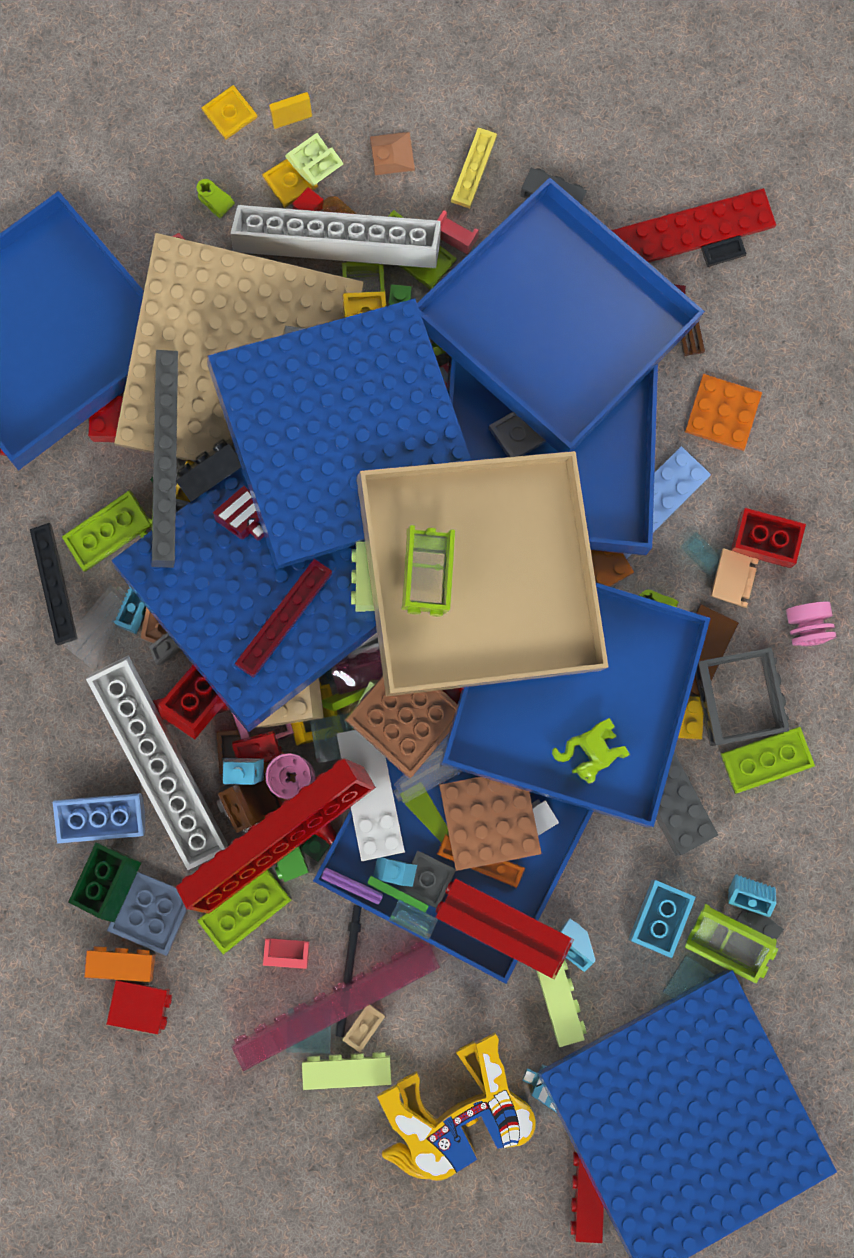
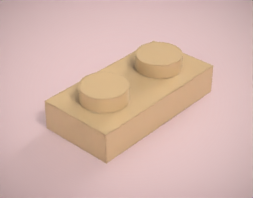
[342,1003,385,1053]

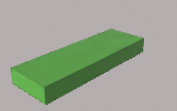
[367,875,429,913]

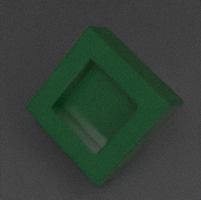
[300,834,330,862]

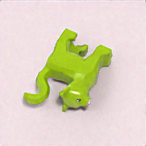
[552,718,630,784]

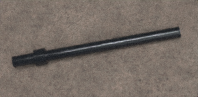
[336,905,362,1037]

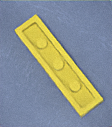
[451,127,497,209]

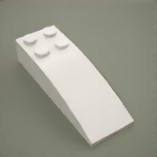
[337,730,405,861]

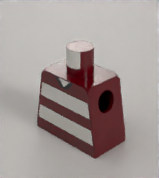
[213,486,264,540]

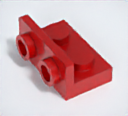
[232,731,282,763]

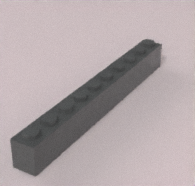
[151,350,178,568]

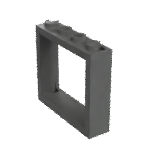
[695,647,790,746]

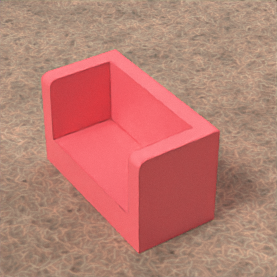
[437,210,479,255]
[263,938,310,969]

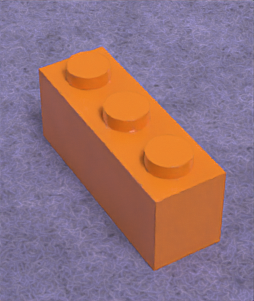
[84,946,155,982]

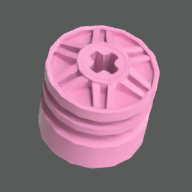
[786,602,837,646]
[265,753,316,799]

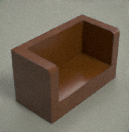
[217,730,241,776]

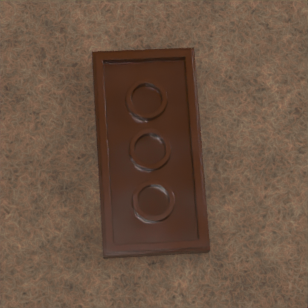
[691,605,739,697]

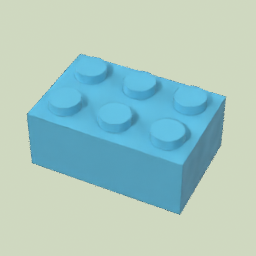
[628,880,696,958]

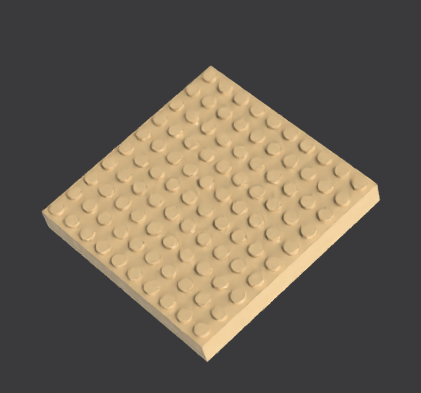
[114,233,363,462]
[357,451,608,697]

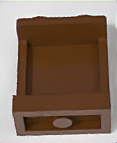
[218,773,281,833]

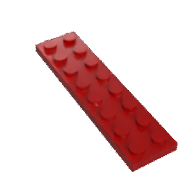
[611,188,776,263]

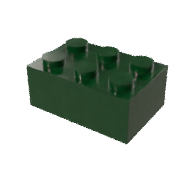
[68,842,142,923]

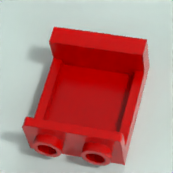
[106,980,172,1035]

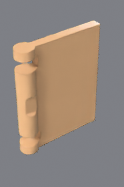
[710,548,759,608]

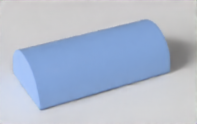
[52,793,145,844]

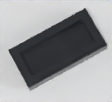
[701,236,747,267]

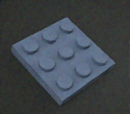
[107,872,187,956]

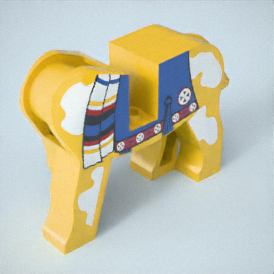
[377,1032,536,1181]

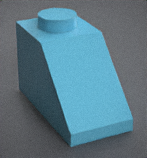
[373,857,417,887]
[559,919,595,972]

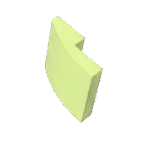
[285,133,344,186]

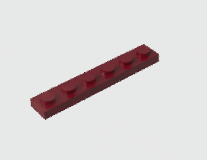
[235,559,332,678]

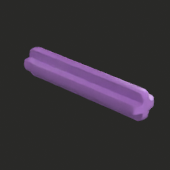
[321,868,383,904]

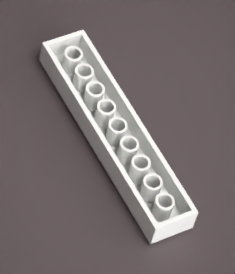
[230,205,441,268]
[86,655,228,870]

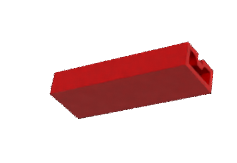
[435,878,574,980]

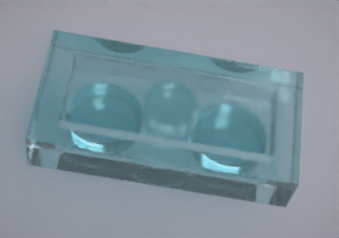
[680,532,720,577]
[389,900,438,940]

